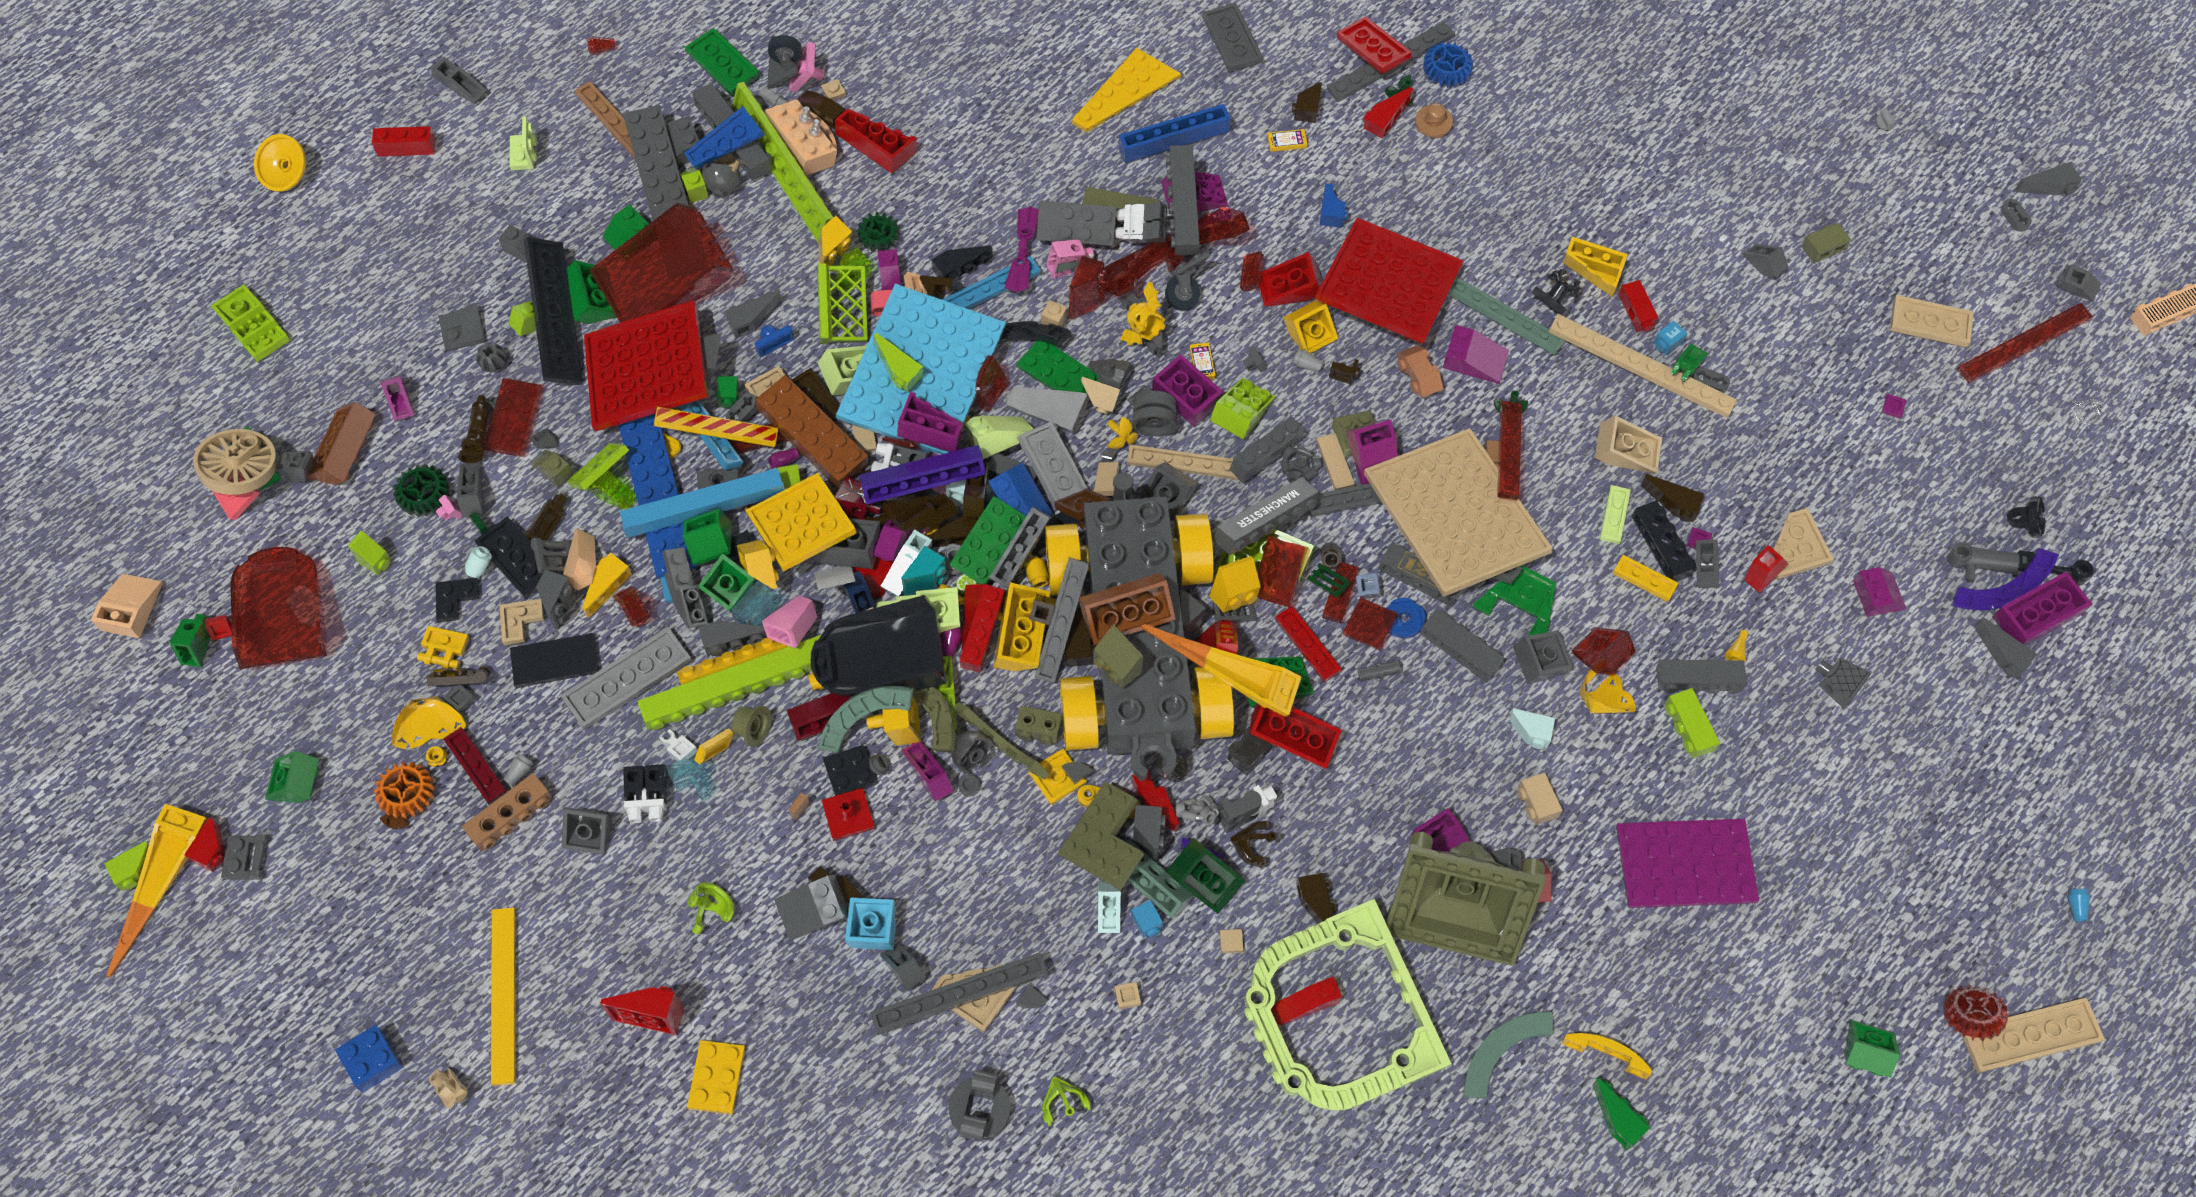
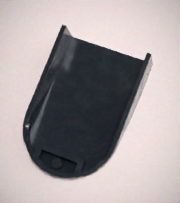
[810,595,947,697]

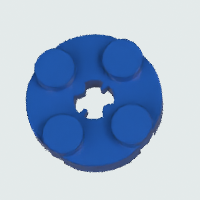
[1383,597,1426,638]

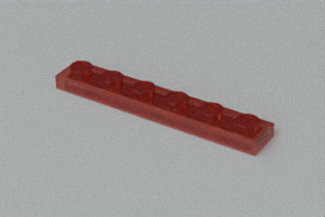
[1497,400,1522,500]

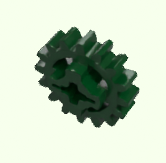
[857,212,899,251]

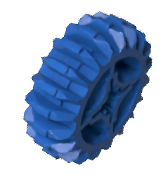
[1423,41,1473,88]

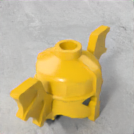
[1120,282,1166,346]

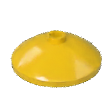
[254,134,306,192]

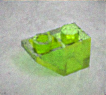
[836,247,872,292]
[587,471,636,510]

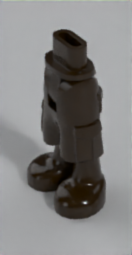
[458,395,489,463]

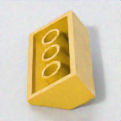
[993,583,1050,671]

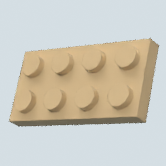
[1890,295,1974,348]

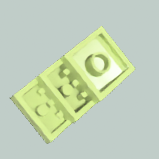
[876,587,960,633]

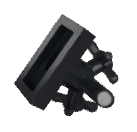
[1532,269,1581,317]

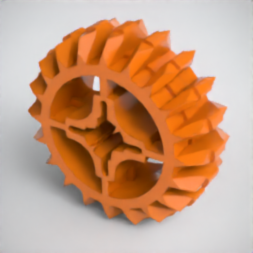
[374,761,435,819]

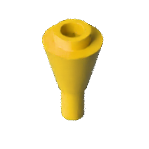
[1725,630,1748,662]

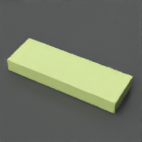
[1600,485,1631,544]

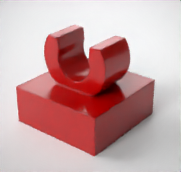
[205,614,233,641]

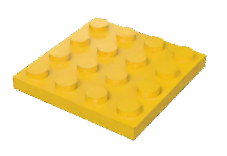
[745,473,856,572]

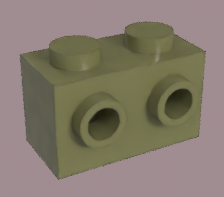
[1015,705,1062,745]

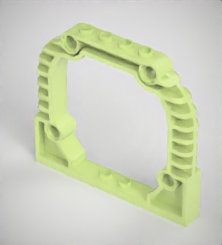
[1244,899,1451,1111]

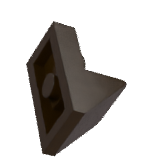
[920,275,963,300]

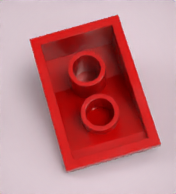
[1256,252,1322,307]

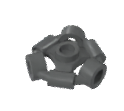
[1280,446,1321,483]

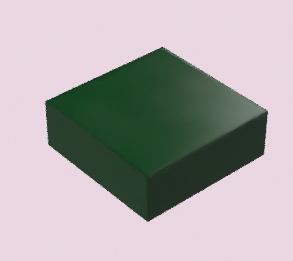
[469,512,489,535]

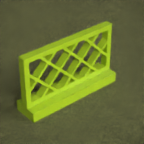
[817,263,868,344]

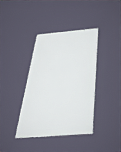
[814,566,855,590]

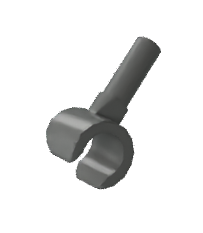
[1102,448,1121,462]

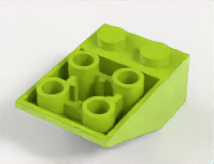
[1210,378,1276,440]

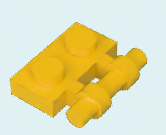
[417,626,469,669]

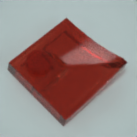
[975,355,1010,412]

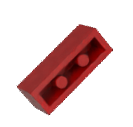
[372,126,436,157]

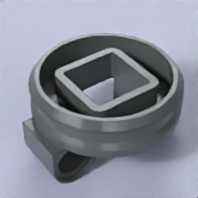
[949,1070,1011,1142]

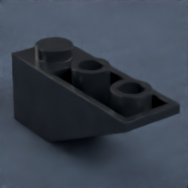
[931,245,993,281]

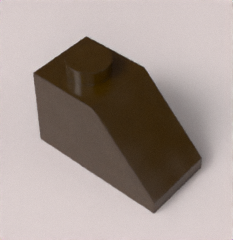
[1291,82,1322,123]

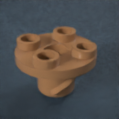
[1415,103,1453,139]

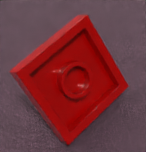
[821,788,875,841]

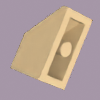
[1081,377,1120,414]

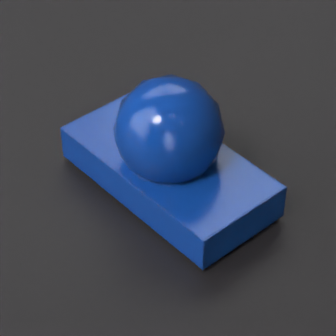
[755,325,794,358]

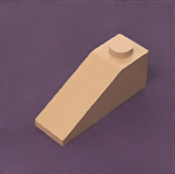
[563,528,596,591]

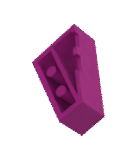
[897,391,963,452]

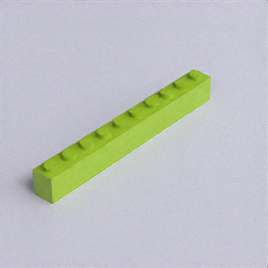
[637,635,821,730]

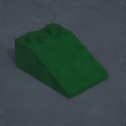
[1165,837,1246,914]

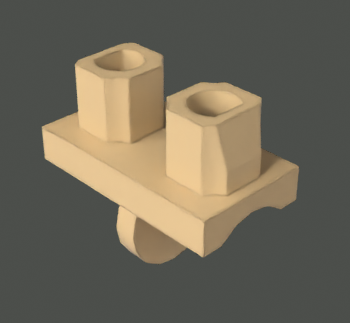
[428,1068,468,1109]

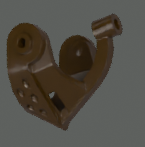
[1230,821,1277,868]

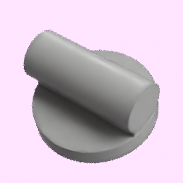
[1876,108,1895,130]

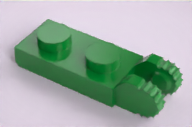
[1670,344,1708,382]

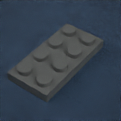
[1202,3,1263,72]

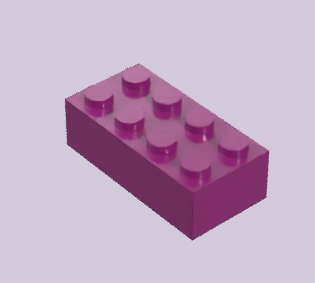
[1993,571,2093,646]

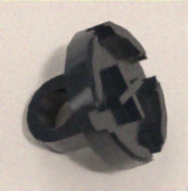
[2007,496,2046,537]

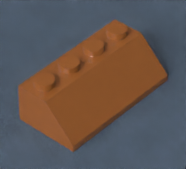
[307,402,376,485]
[1079,573,1176,645]

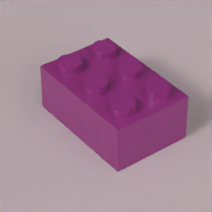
[1152,354,1223,427]

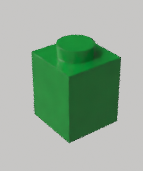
[716,376,739,409]

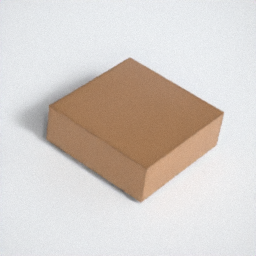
[789,793,810,820]

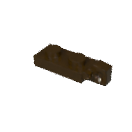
[524,493,567,540]

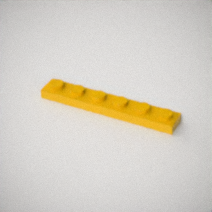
[677,638,801,685]

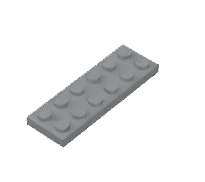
[560,627,692,730]

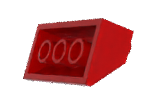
[1249,703,1342,769]

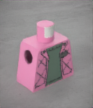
[1046,240,1094,279]

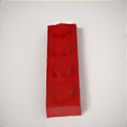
[1275,606,1342,683]

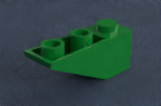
[1592,1078,1650,1151]

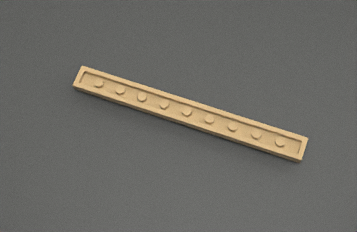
[1549,314,1737,418]

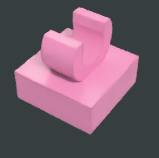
[436,495,462,520]

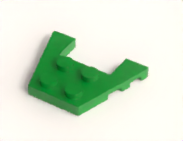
[1472,565,1556,636]

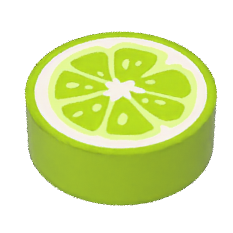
[956,574,977,595]

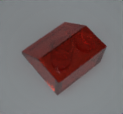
[1571,627,1636,675]

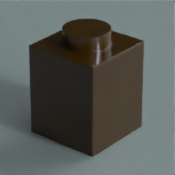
[1029,594,1057,625]

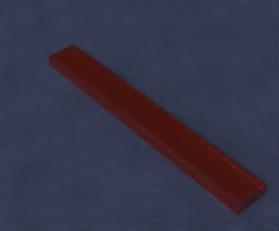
[1957,303,2093,384]

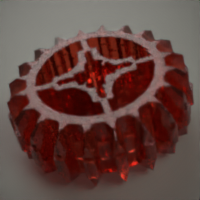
[1943,985,2008,1041]

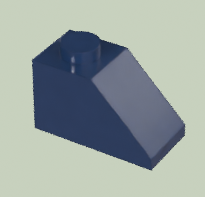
[843,571,876,613]

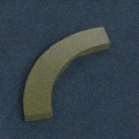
[913,687,955,752]
[953,702,1049,779]

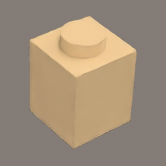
[1041,300,1067,327]

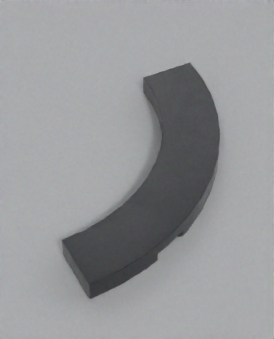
[998,321,1071,347]

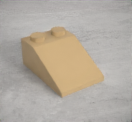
[1595,416,1662,474]

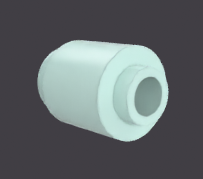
[465,546,492,578]

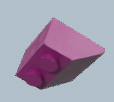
[1853,567,1906,617]

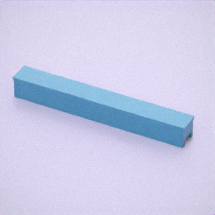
[620,468,785,538]

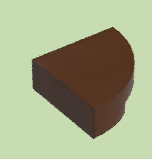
[380,812,409,830]

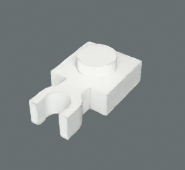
[659,729,698,765]

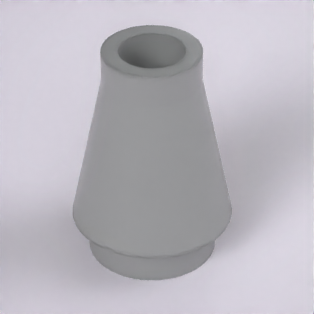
[1293,349,1323,372]
[503,754,534,787]

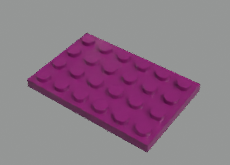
[1616,819,1759,908]

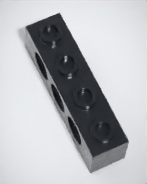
[1631,500,1696,582]

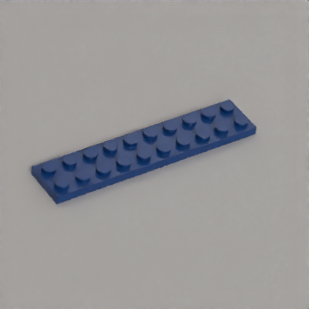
[619,413,697,579]

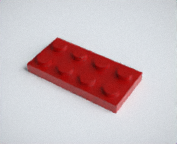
[1337,16,1411,74]

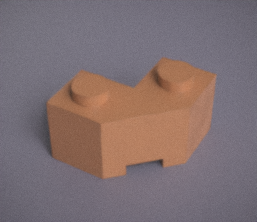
[1397,345,1444,397]

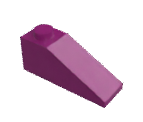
[902,742,953,802]

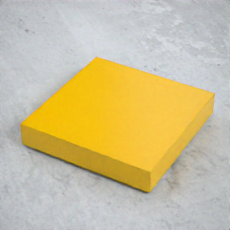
[1028,748,1087,806]

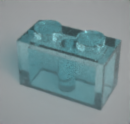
[731,580,779,626]

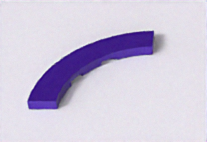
[1951,548,2059,610]

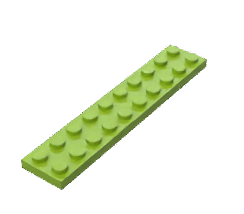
[732,82,833,242]

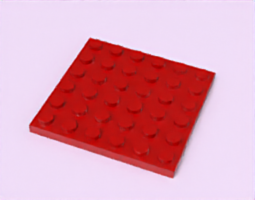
[1315,217,1464,344]
[584,300,708,432]

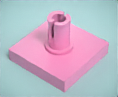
[789,41,824,92]

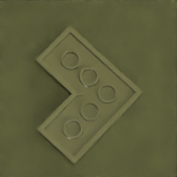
[1057,781,1144,891]

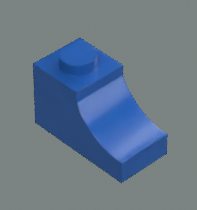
[1319,183,1348,228]

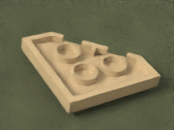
[1773,508,1834,580]
[932,965,1017,1033]

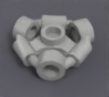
[1176,795,1219,825]

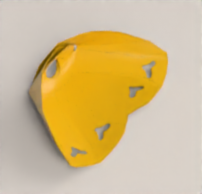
[1579,664,1636,713]
[392,696,466,749]

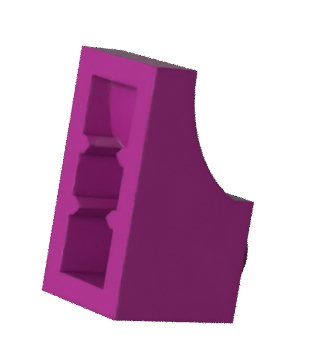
[381,374,414,421]

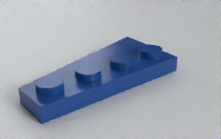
[684,106,765,170]

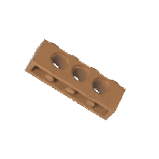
[461,773,552,852]

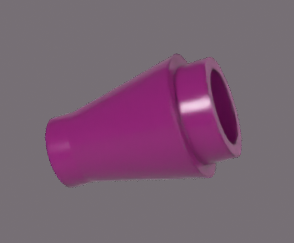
[768,448,800,469]
[942,628,962,659]

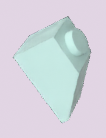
[1509,708,1555,749]

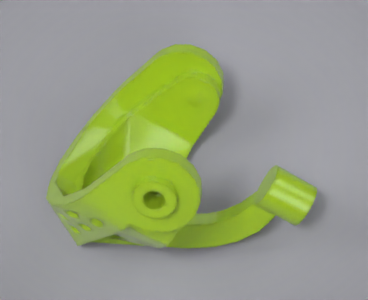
[687,882,734,935]
[1042,1077,1091,1127]

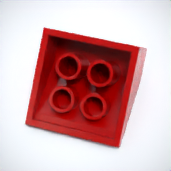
[600,986,684,1035]

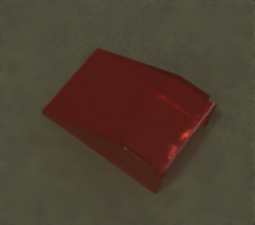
[590,203,734,323]

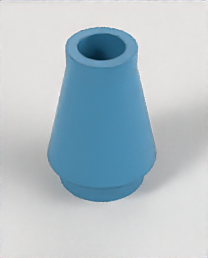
[2067,889,2090,922]

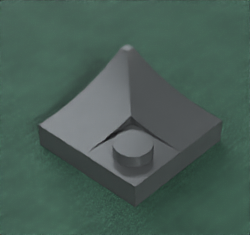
[438,303,485,351]

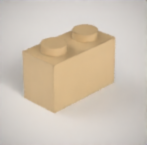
[1517,772,1563,825]

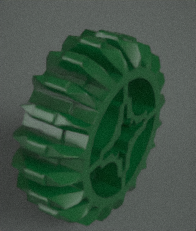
[393,464,450,517]

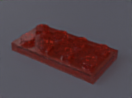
[484,378,543,457]

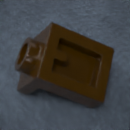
[1329,359,1361,385]

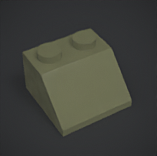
[1093,625,1143,688]

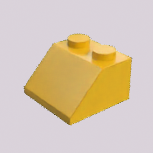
[1283,300,1339,353]
[1209,556,1261,613]

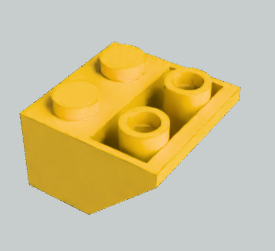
[818,216,852,266]
[737,540,779,589]

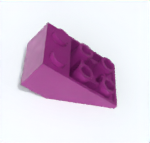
[1161,172,1228,212]
[1346,419,1397,485]
[1410,808,1470,851]

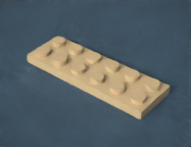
[1960,997,2105,1074]

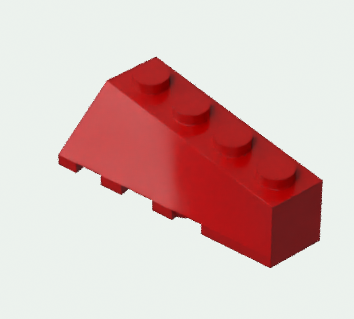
[959,584,1005,673]
[1193,620,1238,654]

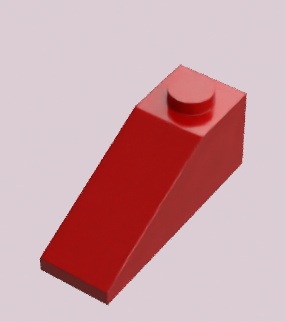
[1363,87,1413,139]
[1271,976,1342,1027]

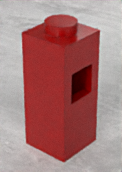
[1618,280,1659,332]

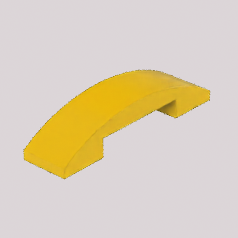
[1561,1033,1652,1080]

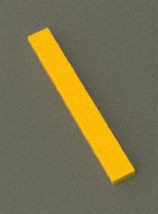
[491,907,516,1086]

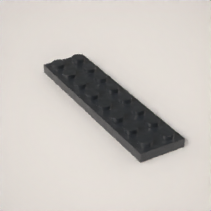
[524,237,583,385]

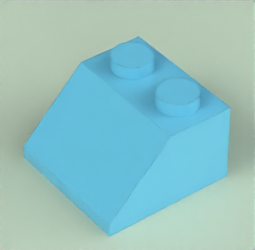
[845,898,896,950]

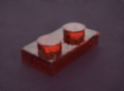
[1240,251,1264,292]

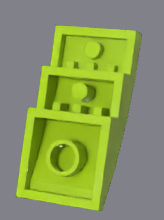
[211,284,291,362]

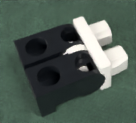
[623,764,668,824]

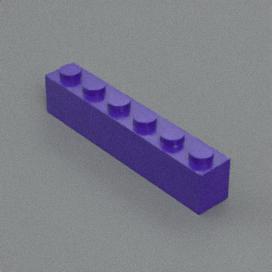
[859,445,986,504]

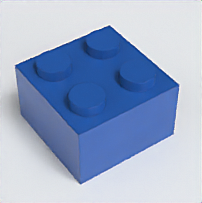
[335,1024,404,1093]

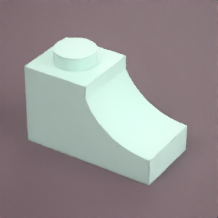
[1098,882,1121,933]

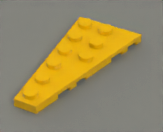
[1072,48,1182,132]

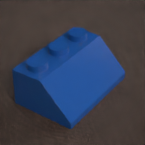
[988,462,1053,516]

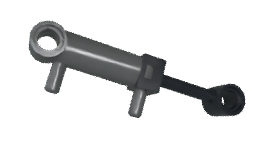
[1947,542,2094,586]

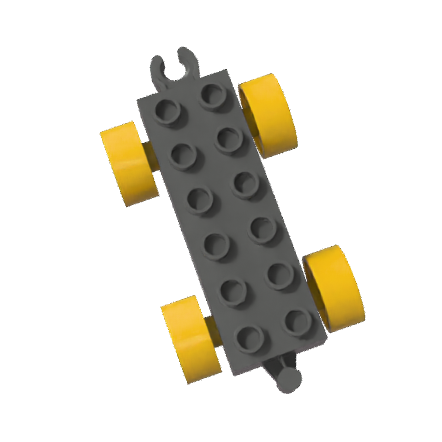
[1045,472,1234,781]

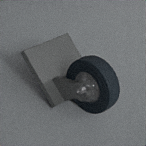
[767,35,802,89]
[1165,252,1210,310]

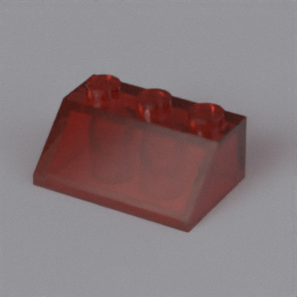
[1069,256,1107,320]
[1258,536,1308,607]

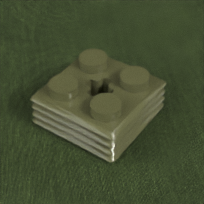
[1332,410,1375,457]

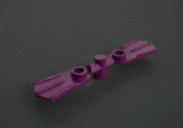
[1005,206,1039,292]

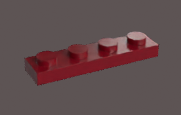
[443,727,507,805]

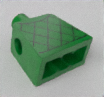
[169,614,211,667]

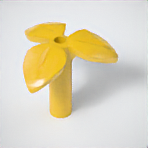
[1107,417,1138,449]

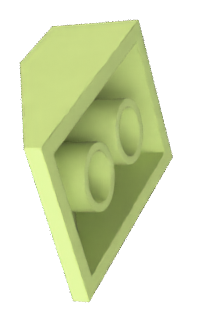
[818,346,867,396]
[964,415,1034,459]

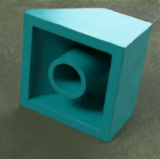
[901,546,948,596]

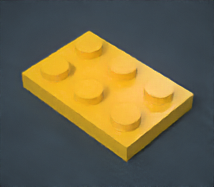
[687,1040,746,1115]

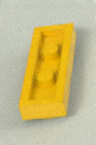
[1612,555,1678,602]

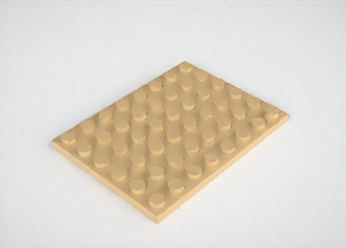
[1364,428,1553,597]

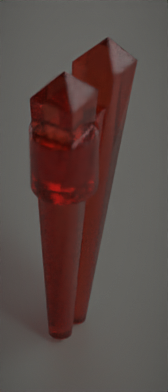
[882,437,920,448]

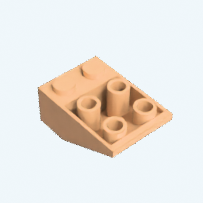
[91,574,163,638]

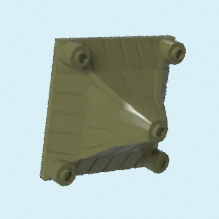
[1386,832,1546,966]

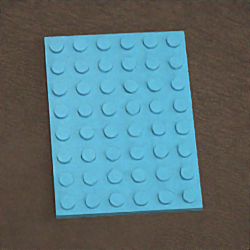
[836,284,1006,455]

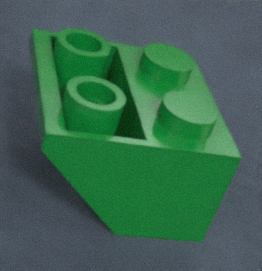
[683,508,732,565]

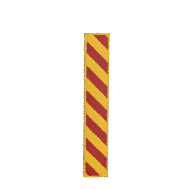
[654,407,778,447]

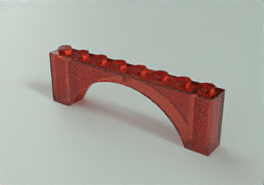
[1094,207,1250,297]

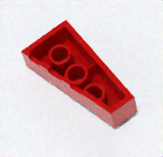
[835,109,917,174]

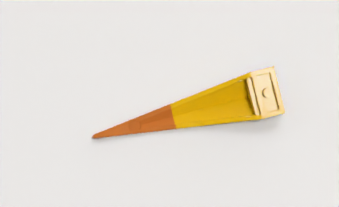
[1140,624,1301,716]
[106,804,208,978]

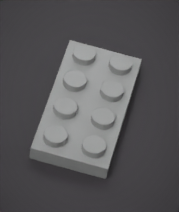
[1017,421,1088,508]

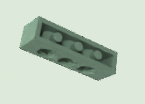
[1124,839,1194,919]

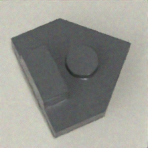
[1088,359,1132,388]

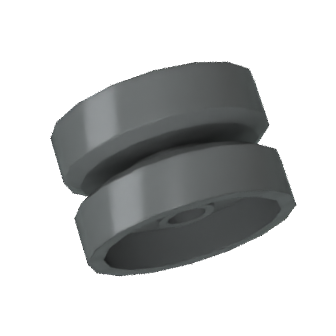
[1132,391,1177,437]

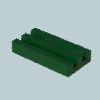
[1307,563,1350,599]

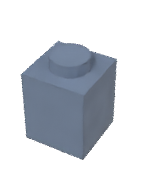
[1356,573,1382,599]

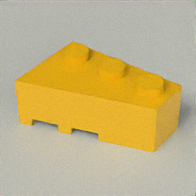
[1563,237,1628,297]

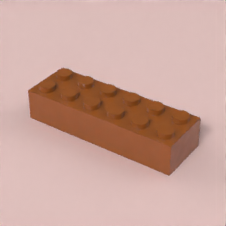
[755,375,868,490]

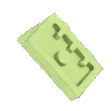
[510,116,537,170]

